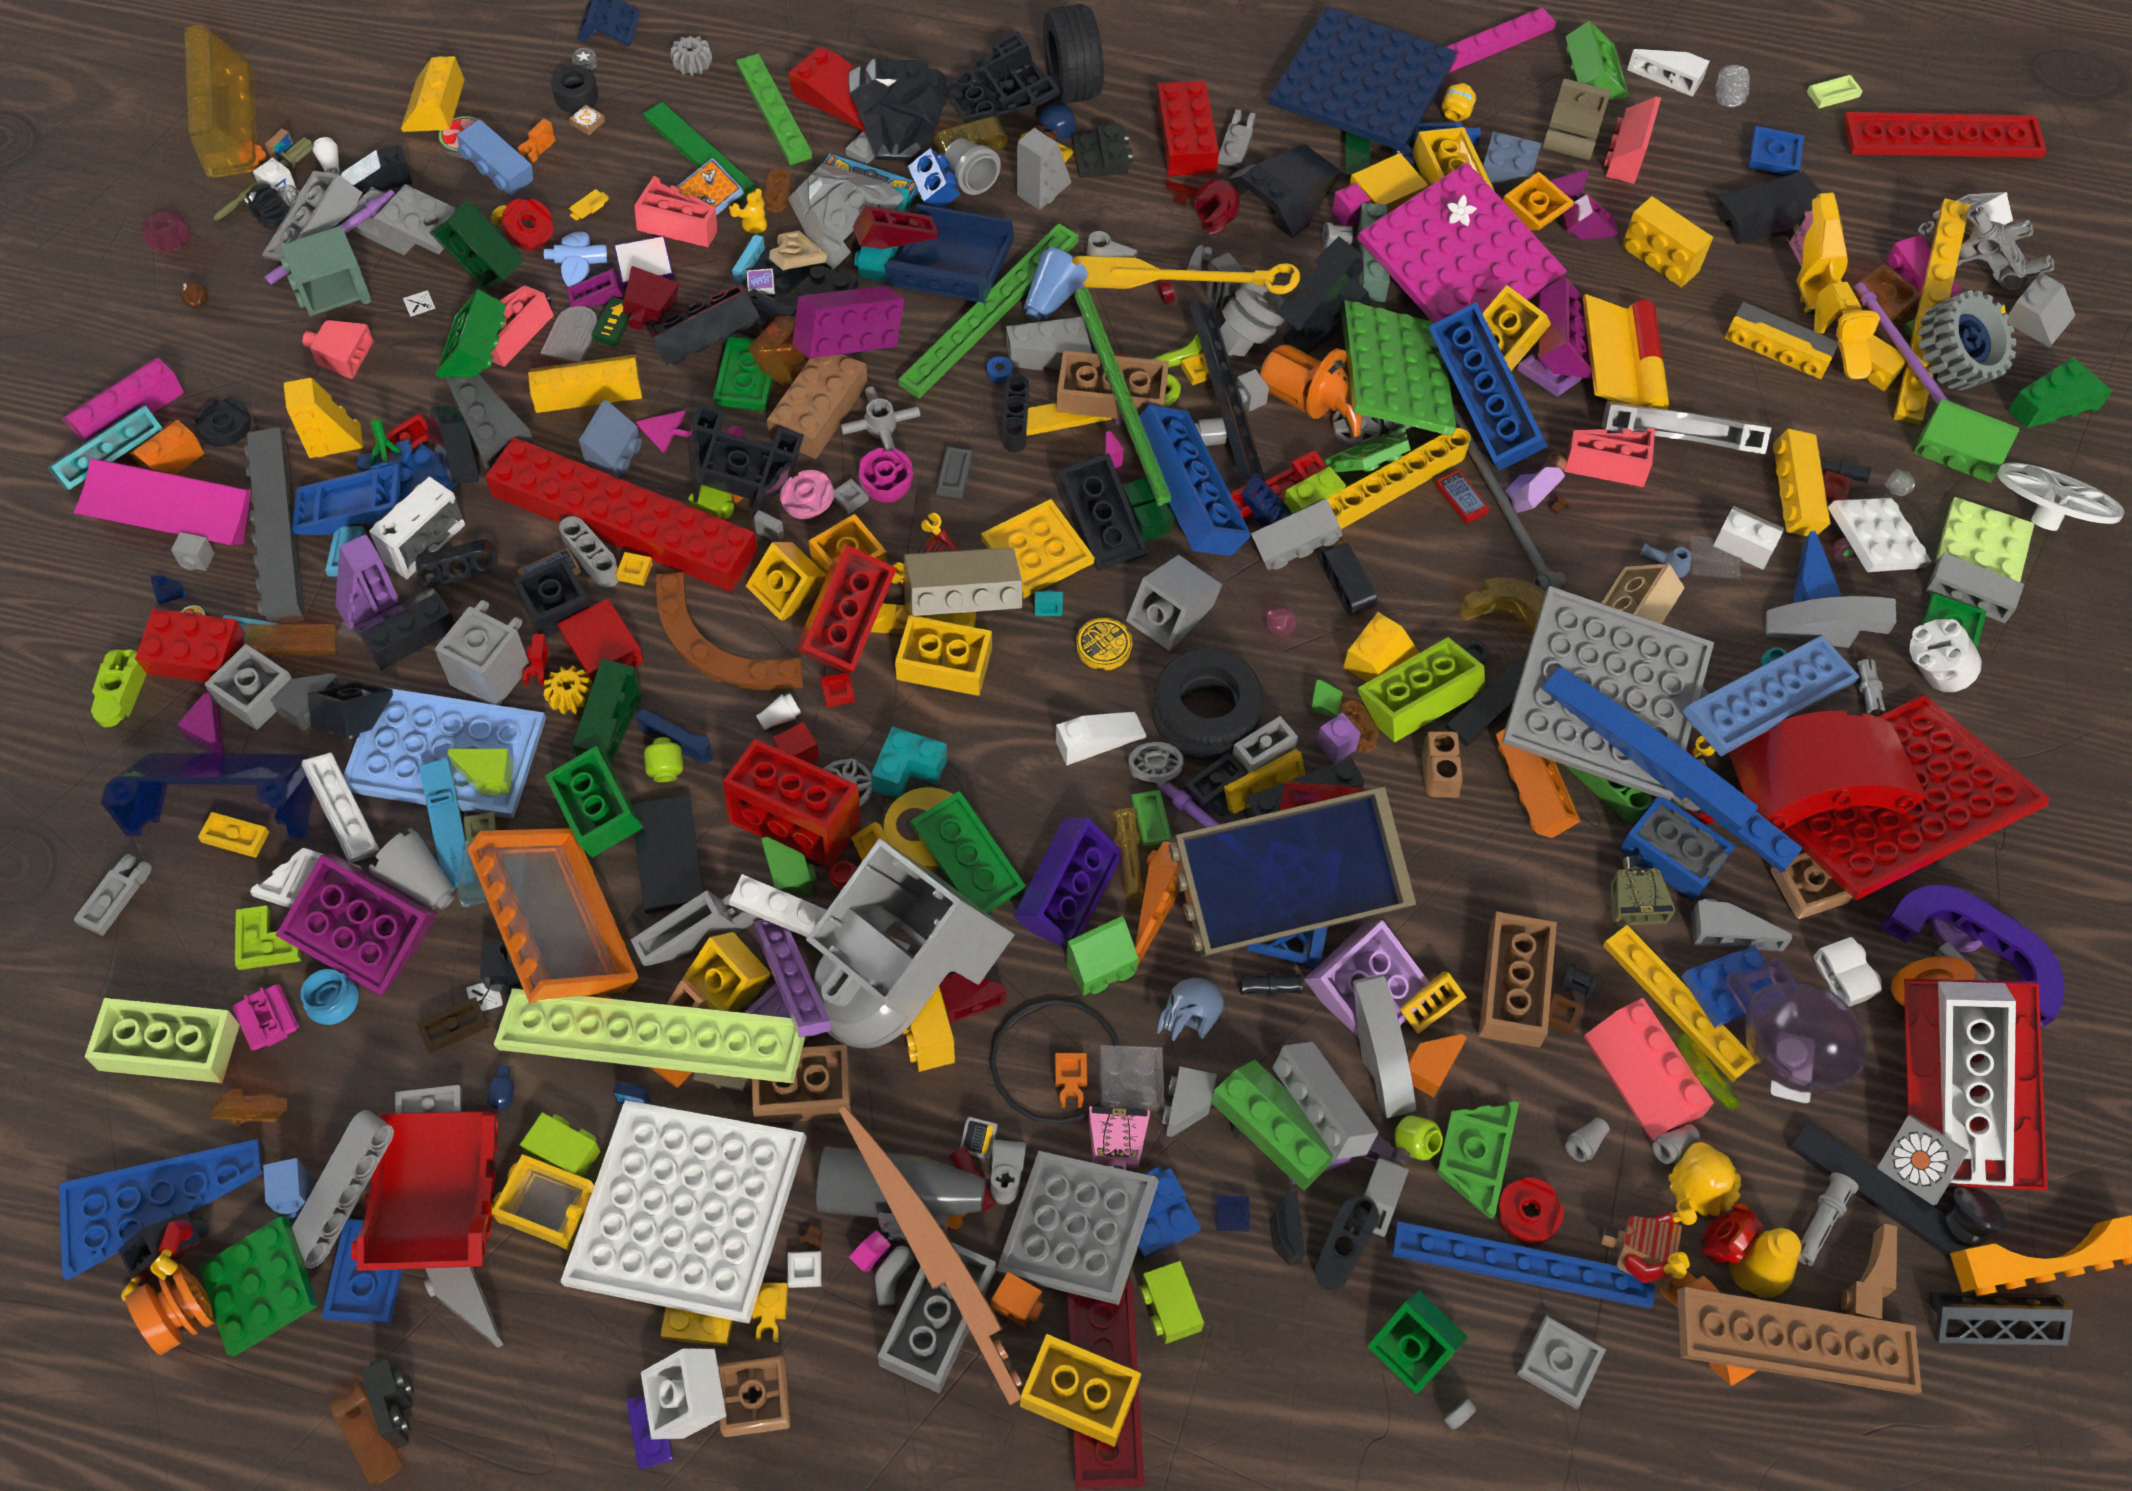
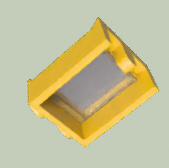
[491,1154,594,1251]

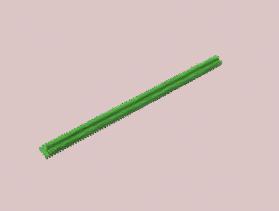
[1074,287,1172,506]

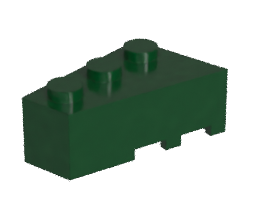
[572,658,643,764]

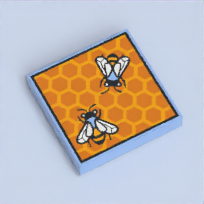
[677,158,744,215]

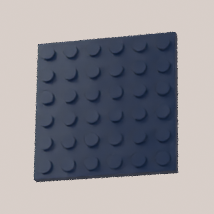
[1268,6,1458,151]

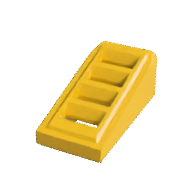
[1399,971,1467,1034]

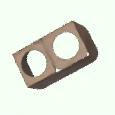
[1421,732,1463,798]

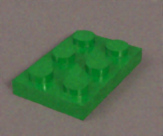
[713,337,780,411]

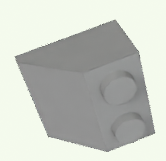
[2007,272,2075,348]

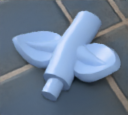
[544,232,607,287]

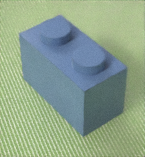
[263,1158,315,1224]

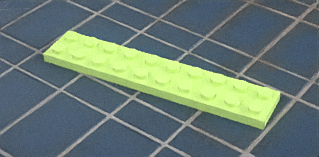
[494,988,805,1083]

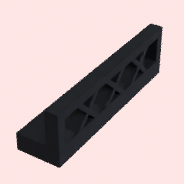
[1929,1292,2073,1346]

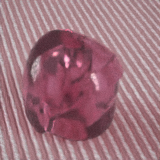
[1267,607,1296,637]

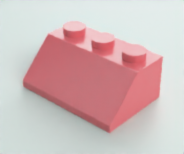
[1604,96,1661,184]

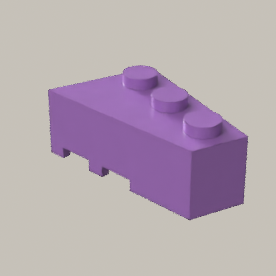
[335,534,400,630]

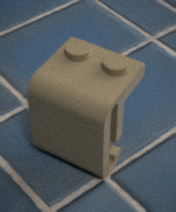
[1542,78,1611,161]

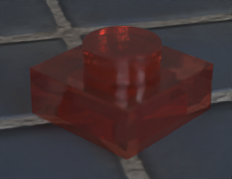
[1823,470,1852,502]

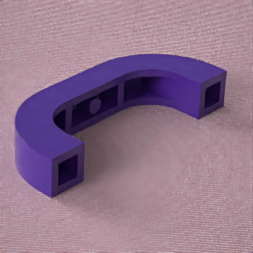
[1879,885,2065,1028]

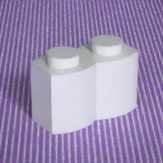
[1813,937,1882,1009]

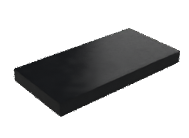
[632,794,704,914]

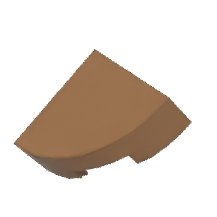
[1541,451,1567,470]

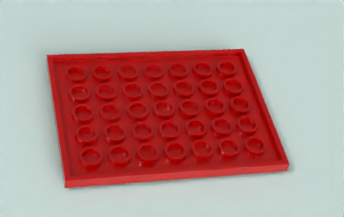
[1739,695,2050,900]

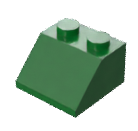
[1367,1290,1469,1395]

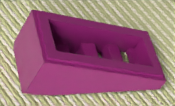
[566,269,625,307]

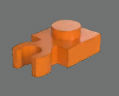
[1055,1053,1087,1108]

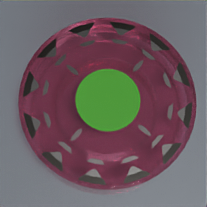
[1832,537,1858,562]

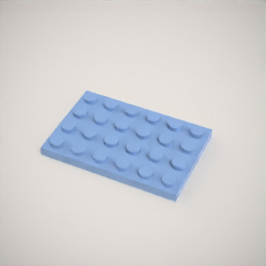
[343,687,546,819]

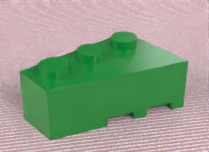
[2008,357,2112,428]

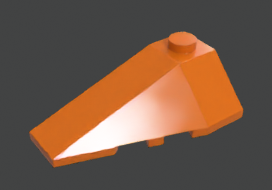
[1135,842,1197,965]

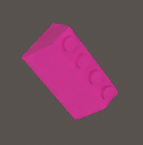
[61,357,184,443]

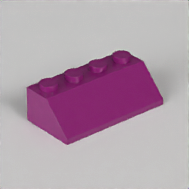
[1538,277,1592,379]

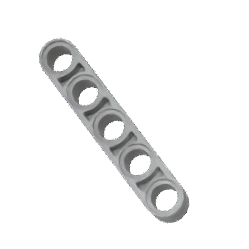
[292,1110,394,1268]

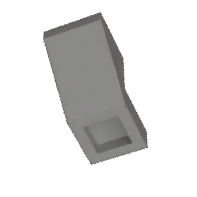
[1356,1156,1410,1237]

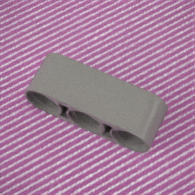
[559,516,619,588]

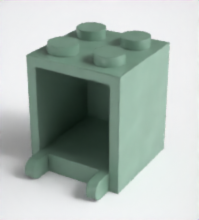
[279,226,371,316]

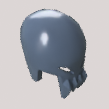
[1157,977,1224,1041]

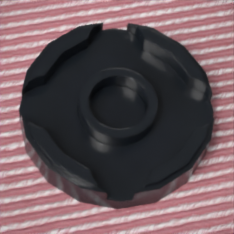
[195,399,251,447]

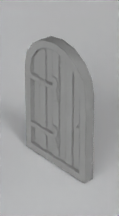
[540,306,598,363]

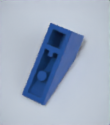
[1793,531,1842,603]

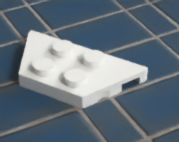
[250,848,362,908]

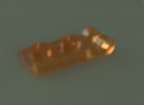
[329,1385,404,1488]

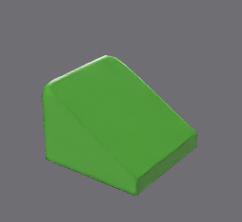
[1310,679,1343,717]

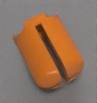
[1260,345,1322,413]

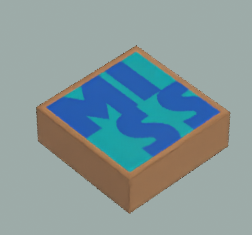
[265,128,293,162]

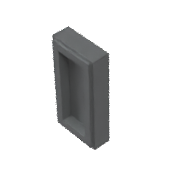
[936,447,973,499]

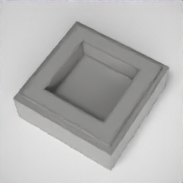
[833,478,869,515]
[754,510,784,542]

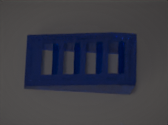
[1241,475,1293,528]

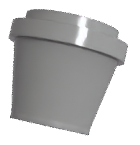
[945,138,1001,195]

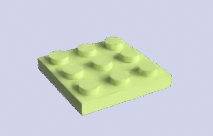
[1934,497,2034,582]

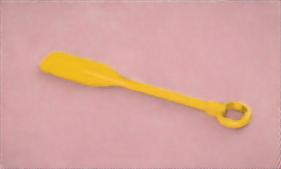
[1071,256,1300,295]

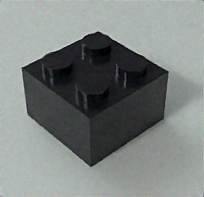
[512,557,590,637]

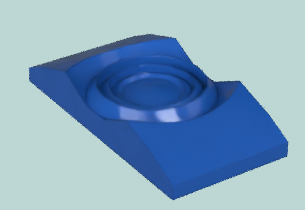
[292,463,402,535]

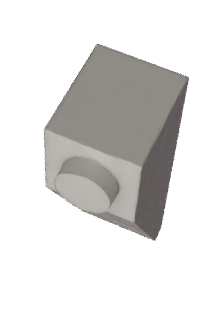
[1690,898,1792,951]
[423,1267,504,1348]

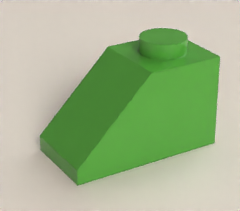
[761,837,817,898]

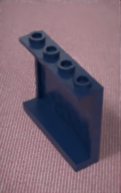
[885,204,1015,303]

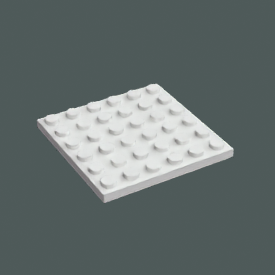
[560,1100,807,1323]

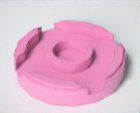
[780,470,835,519]

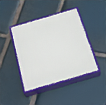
[614,236,674,289]

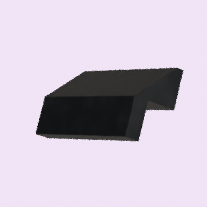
[1715,171,1822,244]

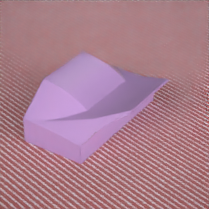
[1505,467,1565,513]

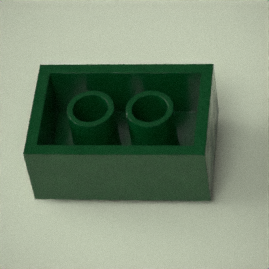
[429,200,524,292]

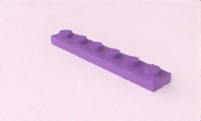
[754,919,831,1038]

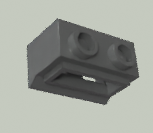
[1206,252,1246,317]

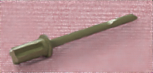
[213,137,314,222]

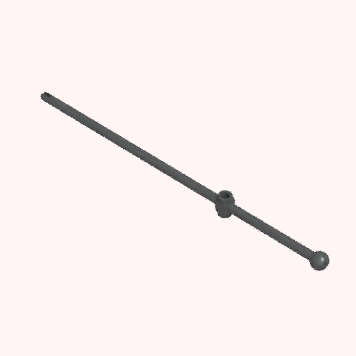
[1453,404,1566,594]

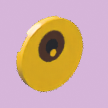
[884,787,953,871]

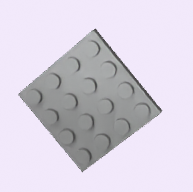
[996,1151,1159,1305]

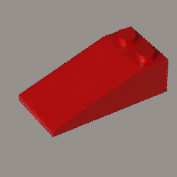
[788,46,865,132]

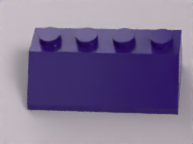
[1013,817,1124,948]

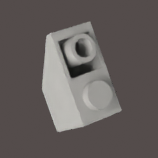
[1162,1067,1217,1137]

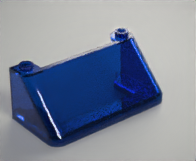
[101,752,314,838]

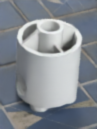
[1910,619,1982,692]

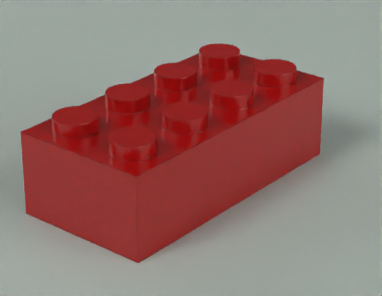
[1156,80,1219,176]
[794,544,897,673]

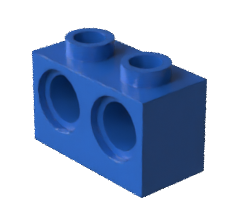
[908,148,960,208]

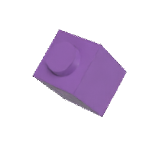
[1316,713,1361,764]

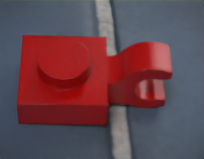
[522,634,549,686]

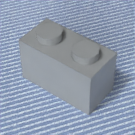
[1232,716,1298,774]

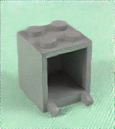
[435,600,530,706]

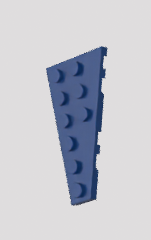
[59,1139,264,1281]

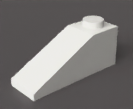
[1627,49,1710,97]
[1056,712,1146,765]

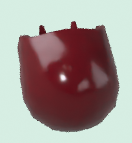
[1194,179,1240,235]

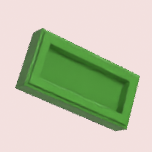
[1131,790,1172,850]

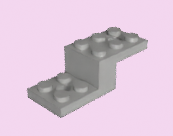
[341,184,455,255]

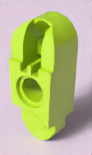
[90,649,147,727]

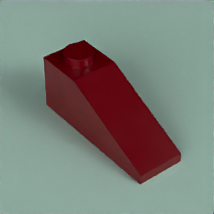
[853,205,939,249]

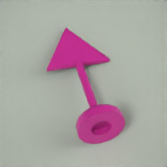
[635,411,745,454]

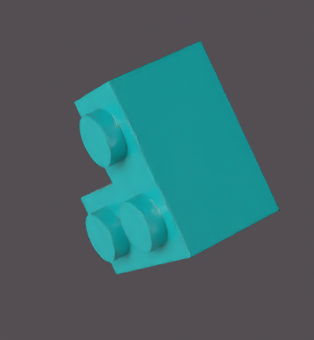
[871,727,947,799]

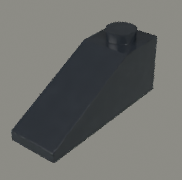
[339,145,413,195]
[427,406,479,484]

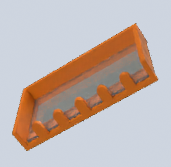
[467,828,639,1003]

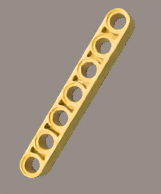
[1327,428,1471,529]

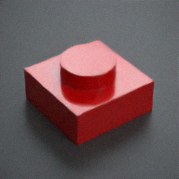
[821,672,855,707]

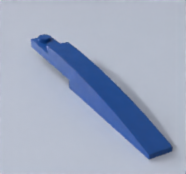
[1541,667,1802,873]

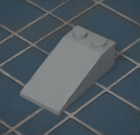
[262,171,362,261]

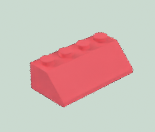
[1584,998,1714,1142]

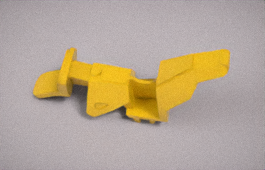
[1796,192,1880,380]

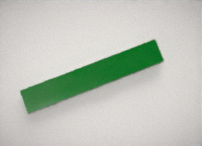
[643,102,755,202]

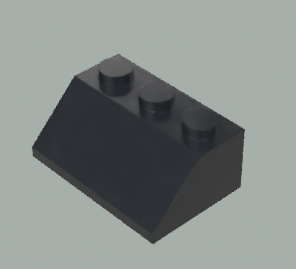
[353,587,455,670]

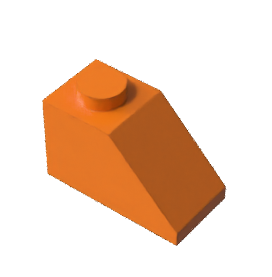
[1407,1034,1467,1098]

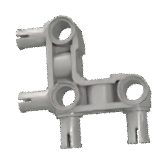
[1918,206,2054,290]

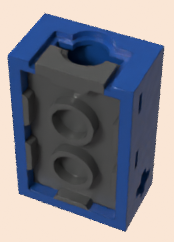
[1620,796,1735,902]

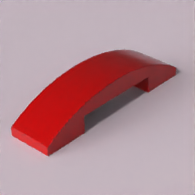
[1230,450,1327,519]

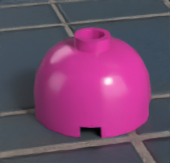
[859,448,913,503]

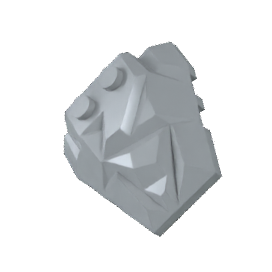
[788,163,904,270]

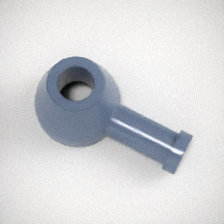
[1639,543,1692,578]

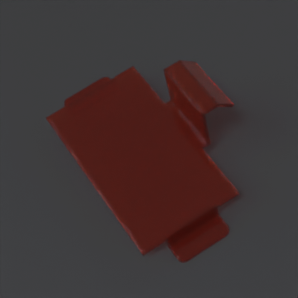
[1164,179,1199,205]

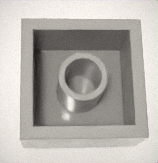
[204,644,292,730]

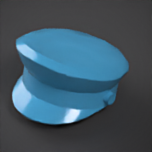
[301,969,359,1025]

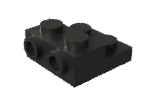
[1072,124,1133,178]
[360,1356,415,1449]

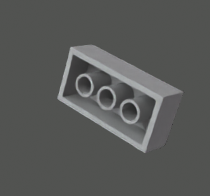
[877,1243,996,1394]

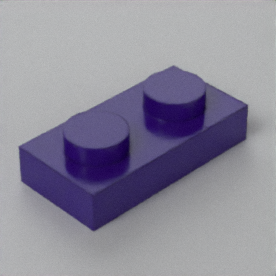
[626,1395,674,1470]

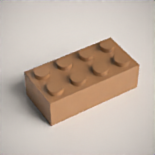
[1057,350,1169,419]
[767,354,868,459]
[1478,912,1557,1048]

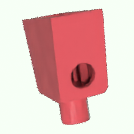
[302,320,374,379]

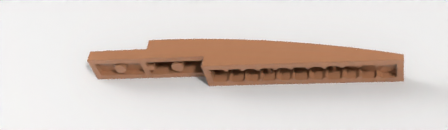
[838,1106,1025,1405]

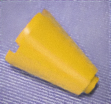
[1728,1228,1801,1299]

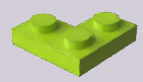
[235,906,301,970]

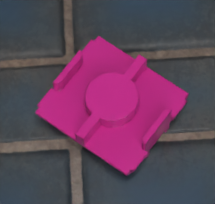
[232,984,299,1051]

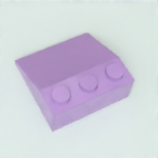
[1304,920,1434,1039]

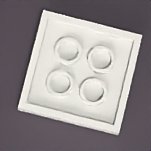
[1828,498,1932,572]

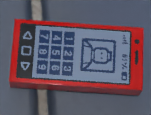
[1435,470,1490,524]

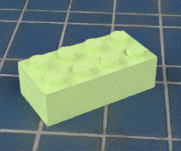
[85,998,240,1083]

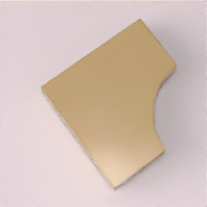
[769,231,827,270]

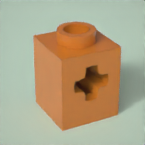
[991,1272,1044,1328]

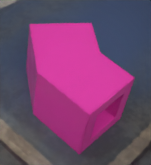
[849,1230,891,1272]

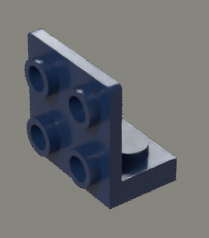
[576,0,640,46]

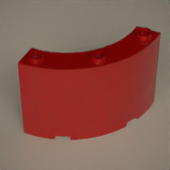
[1728,711,1926,831]
[351,1110,498,1271]

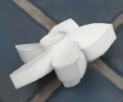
[1446,195,1477,226]

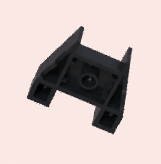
[1276,236,1370,355]
[688,403,804,520]

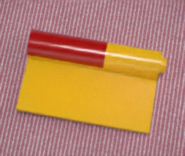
[1582,294,1669,409]

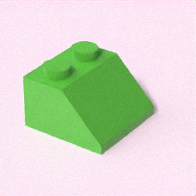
[1066,916,1138,996]

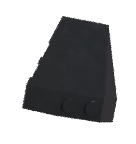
[1222,144,1341,238]

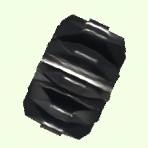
[245,183,288,229]

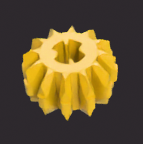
[543,665,593,715]

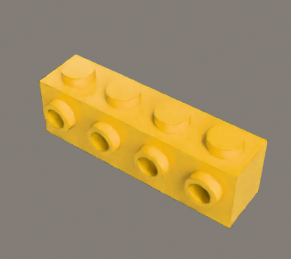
[1773,429,1830,536]

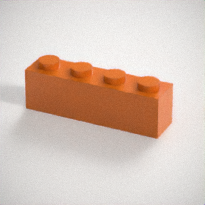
[1496,728,1581,838]

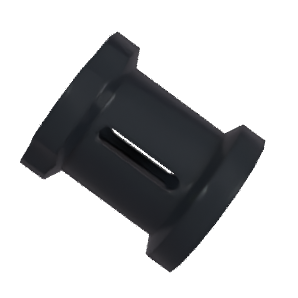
[1560,963,1600,1000]

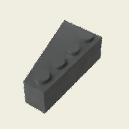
[445,374,535,469]

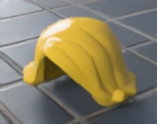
[1668,1142,1741,1217]

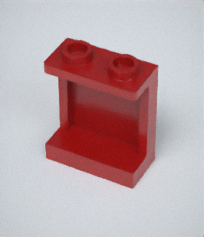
[557,599,643,684]

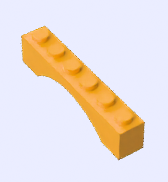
[1950,1215,2132,1296]

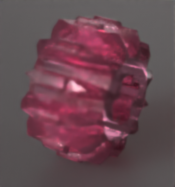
[141,210,189,254]

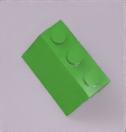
[1565,20,1629,99]
[1914,399,2020,483]

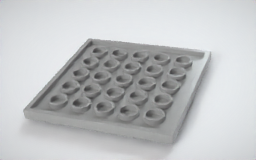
[1502,586,1714,801]

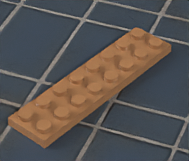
[1677,1287,1922,1395]

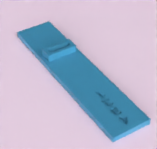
[419,758,475,888]

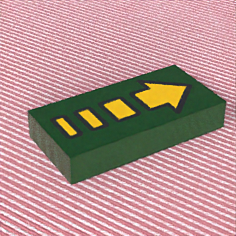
[591,297,630,347]

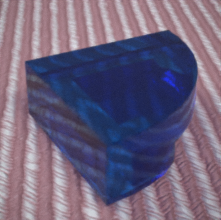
[150,576,187,604]

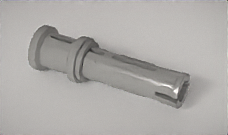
[1798,1172,1859,1266]

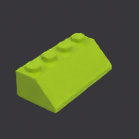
[1358,637,1485,743]

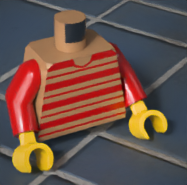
[1601,1198,1697,1290]

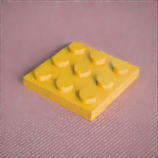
[981,499,1094,599]

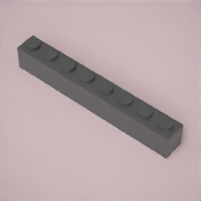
[244,427,305,625]

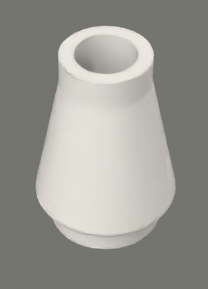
[313,137,340,174]
[756,693,801,730]

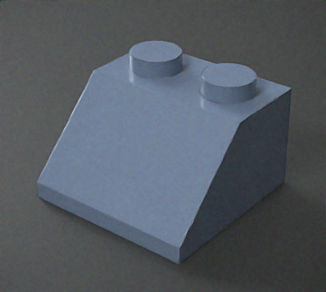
[579,400,642,479]

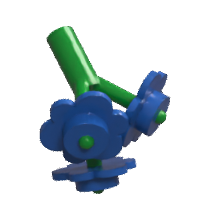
[356,417,413,471]

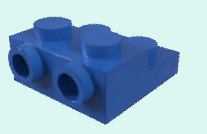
[1137,1167,1201,1260]

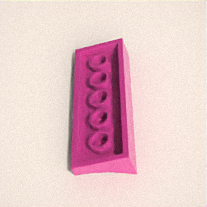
[74,458,251,545]

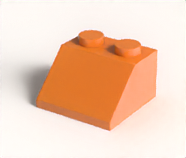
[126,420,204,475]

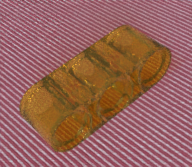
[933,117,1008,156]

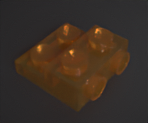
[1851,263,1922,321]

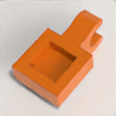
[518,118,555,163]

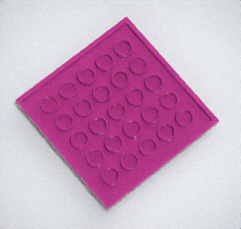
[1357,162,1567,324]

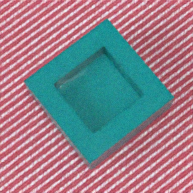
[1035,590,1063,616]

